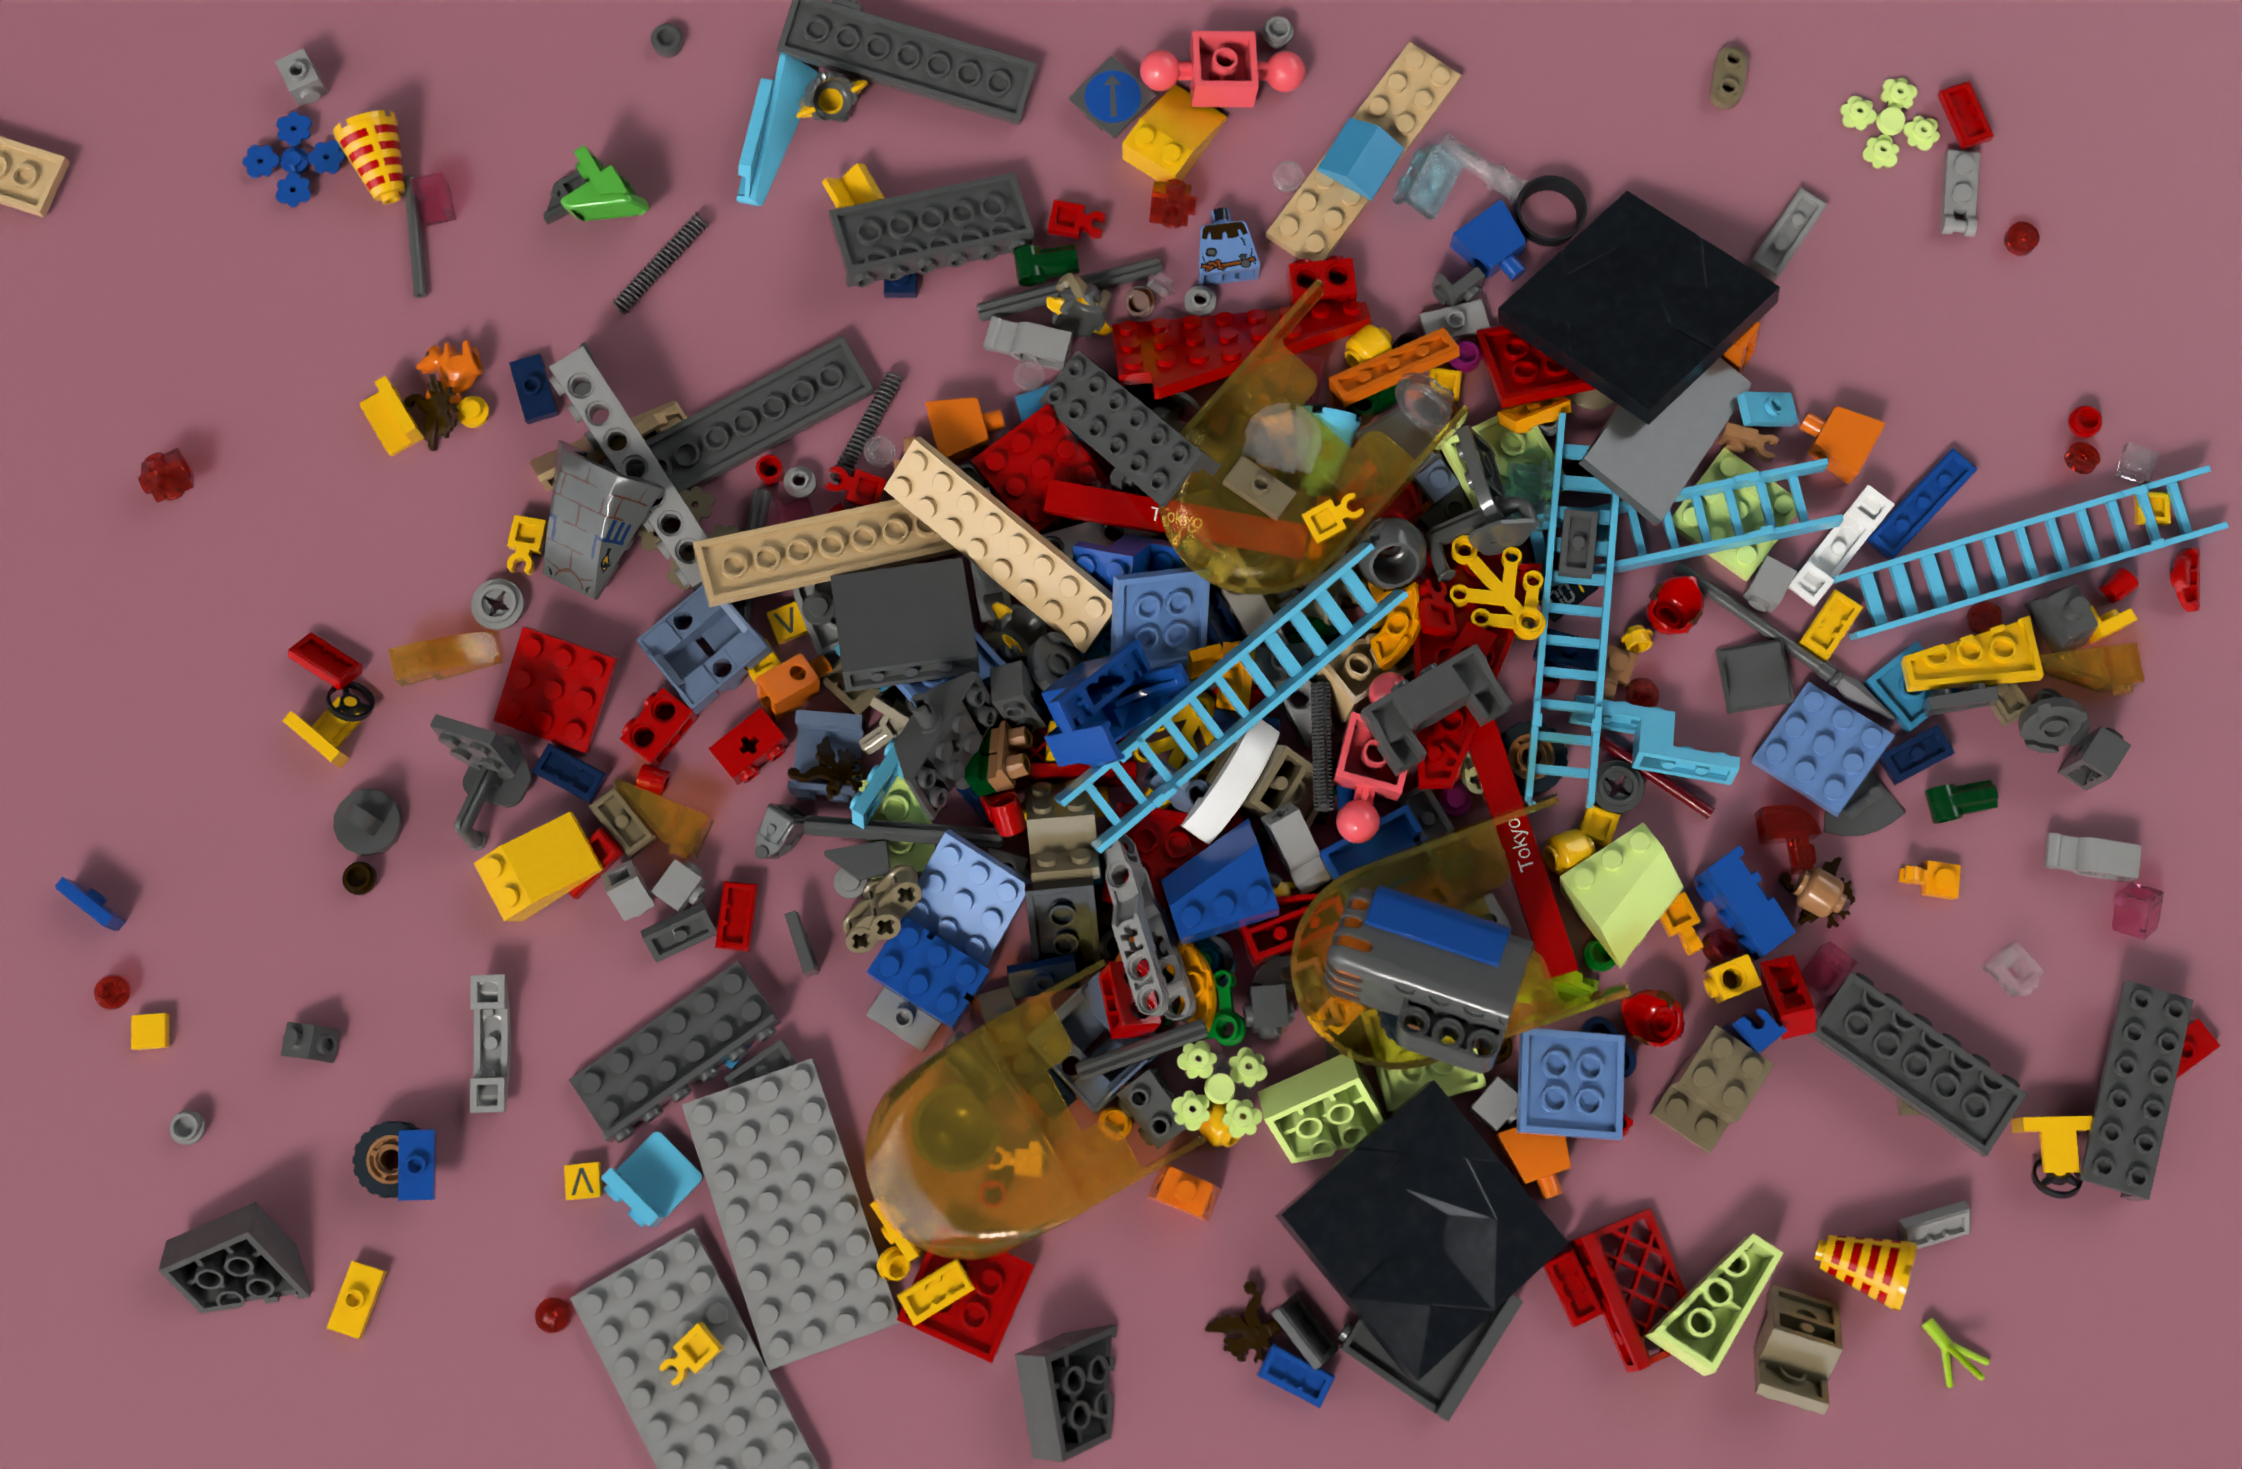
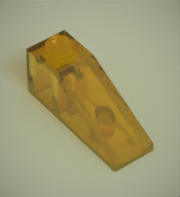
[2039,642,2145,696]
[614,778,714,859]

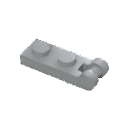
[1940,149,1980,237]

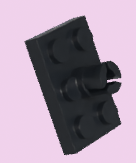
[1025,877,1102,972]

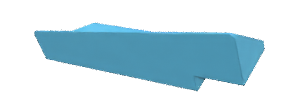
[737,53,818,206]

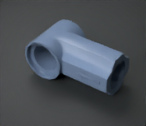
[1144,759,1210,813]

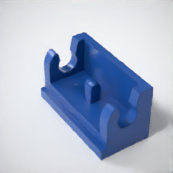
[1721,1008,1787,1053]

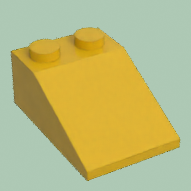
[1122,84,1227,192]
[474,812,604,922]

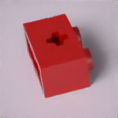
[708,707,790,785]

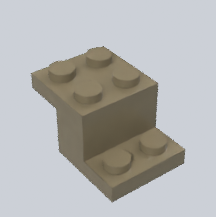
[1204,742,1335,828]
[1025,779,1100,883]
[1649,1025,1775,1154]
[1753,1284,1843,1415]

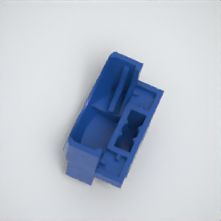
[1041,639,1191,767]

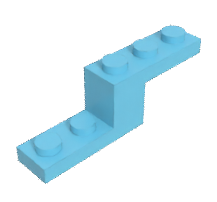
[1568,695,1740,785]
[850,738,904,829]

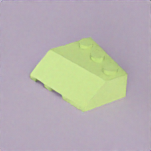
[1560,823,1683,969]
[1257,1050,1387,1164]

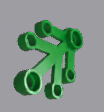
[1142,950,1246,1046]

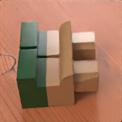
[964,720,1033,797]

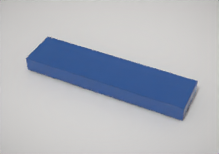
[1866,448,1978,560]

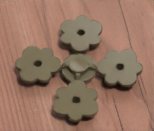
[638,486,740,590]

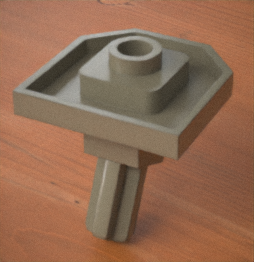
[859,685,913,755]

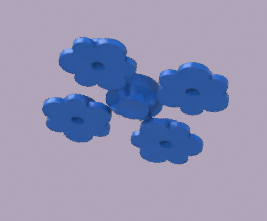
[242,112,345,208]

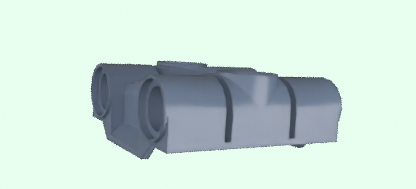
[636,585,774,715]
[1026,972,1162,1115]

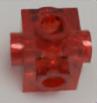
[1149,179,1197,229]
[138,448,194,503]

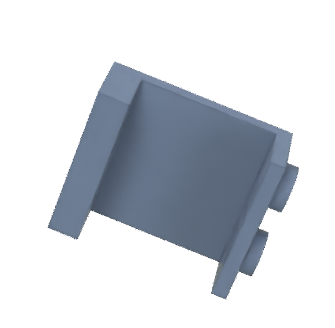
[788,709,866,803]

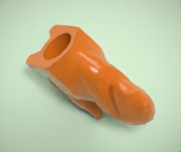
[416,340,485,412]

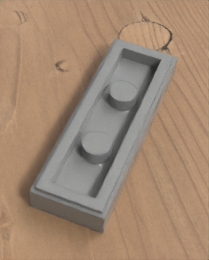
[1748,188,1828,282]

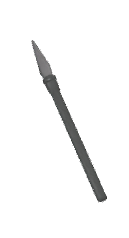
[1672,561,1895,720]

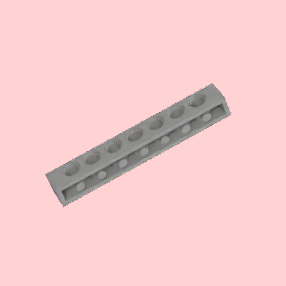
[549,346,708,591]

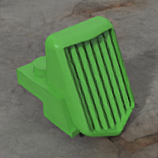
[560,145,650,221]

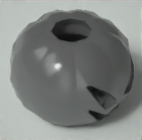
[1355,516,1427,590]

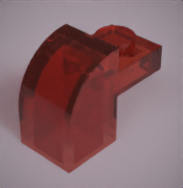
[1754,804,1821,875]

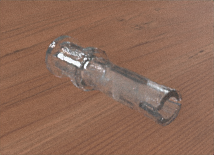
[1437,134,1529,205]

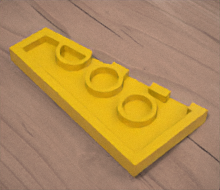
[1901,615,2044,692]

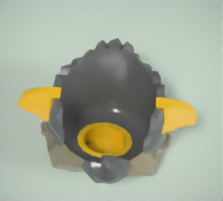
[796,71,868,122]
[1046,273,1112,338]
[981,602,1050,668]

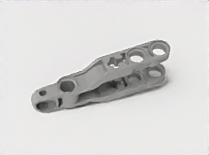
[1102,834,1196,1022]

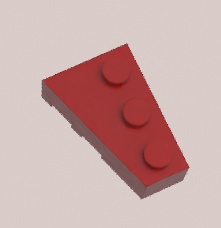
[1238,892,1344,967]

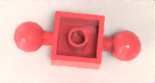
[1140,31,1305,107]
[1332,672,1416,843]

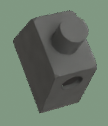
[2025,584,2098,659]

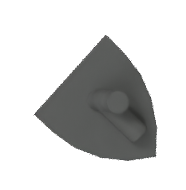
[1824,771,1905,836]

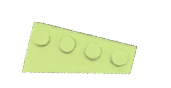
[1644,1233,1783,1376]

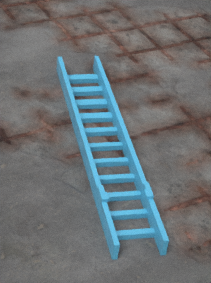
[1524,413,1619,808]
[1510,458,1844,589]
[1832,465,2229,640]
[1054,542,1409,854]

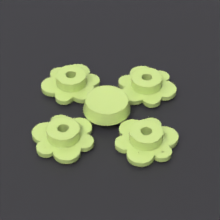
[1840,78,1940,169]
[1171,1040,1267,1138]

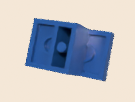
[1073,534,1186,593]

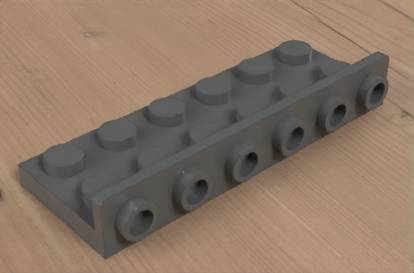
[829,172,1034,287]
[569,961,782,1143]
[1808,972,2027,1157]

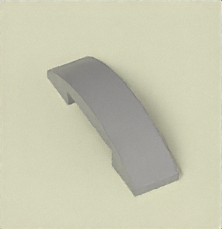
[470,974,511,1113]

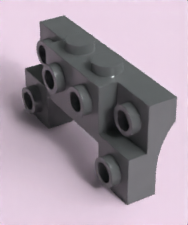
[1360,644,1512,776]

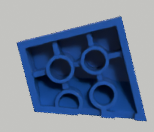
[1161,819,1279,946]

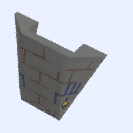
[543,440,666,600]

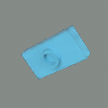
[1737,391,1799,427]

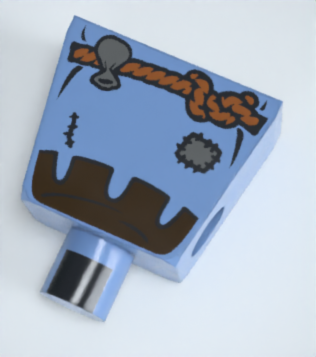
[1198,208,1260,286]

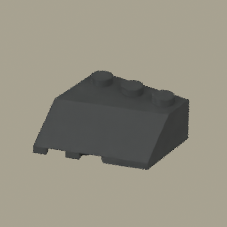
[158,1202,311,1313]
[1015,1325,1117,1462]

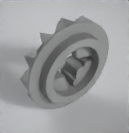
[471,579,525,631]

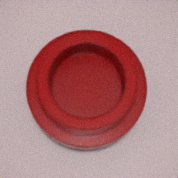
[2068,406,2102,438]

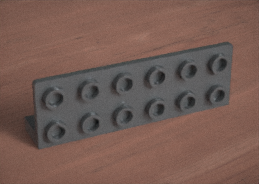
[1039,350,1221,507]
[2079,980,2193,1201]

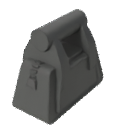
[755,803,806,859]

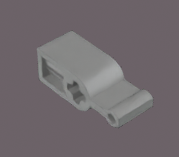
[983,317,1073,371]
[1260,801,1331,894]
[2044,833,2141,883]

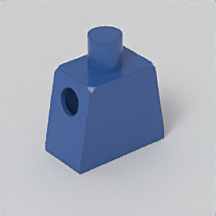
[1450,199,1527,282]

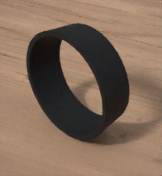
[1517,175,1587,247]

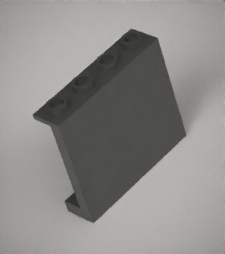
[830,558,980,692]
[1338,1295,1524,1422]

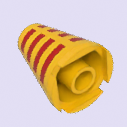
[333,110,405,204]
[1814,1235,1917,1311]

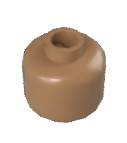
[1792,867,1847,918]

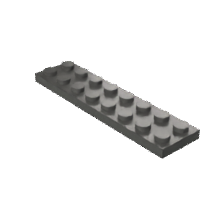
[777,0,1037,125]
[628,336,875,506]

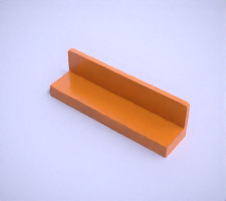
[1328,327,1460,407]

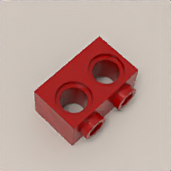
[1287,255,1357,308]
[620,687,698,768]
[1760,954,1817,1040]
[1098,960,1162,1039]

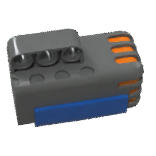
[1324,885,1534,1073]

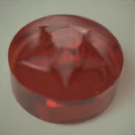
[2004,222,2039,256]
[2064,442,2101,474]
[1967,601,2002,634]
[1624,677,1659,707]
[1702,929,1737,965]
[94,974,131,1009]
[535,1297,572,1333]

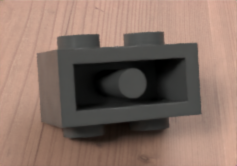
[1243,984,1295,1040]
[1116,1066,1186,1150]

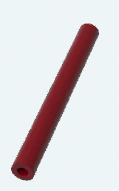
[1599,733,1715,819]

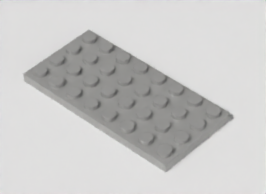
[682,1058,901,1371]
[570,1228,822,1469]

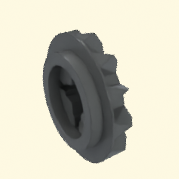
[1595,760,1644,814]

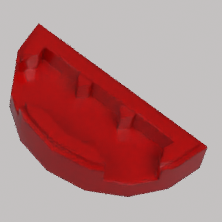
[2170,547,2200,612]

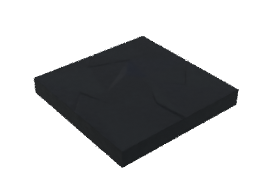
[1498,191,1780,425]
[1275,1080,1569,1382]

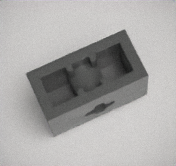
[990,660,1047,733]
[2058,726,2131,791]

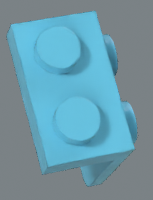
[601,1132,703,1228]

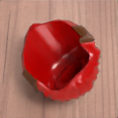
[1646,576,1704,635]
[1621,989,1685,1048]

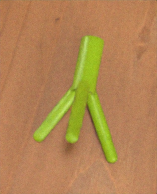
[1921,1317,1990,1388]

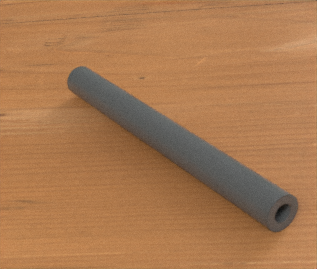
[404,175,427,298]

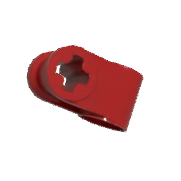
[980,788,1027,837]

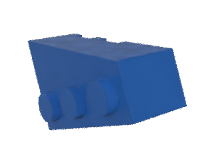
[1693,845,1796,960]

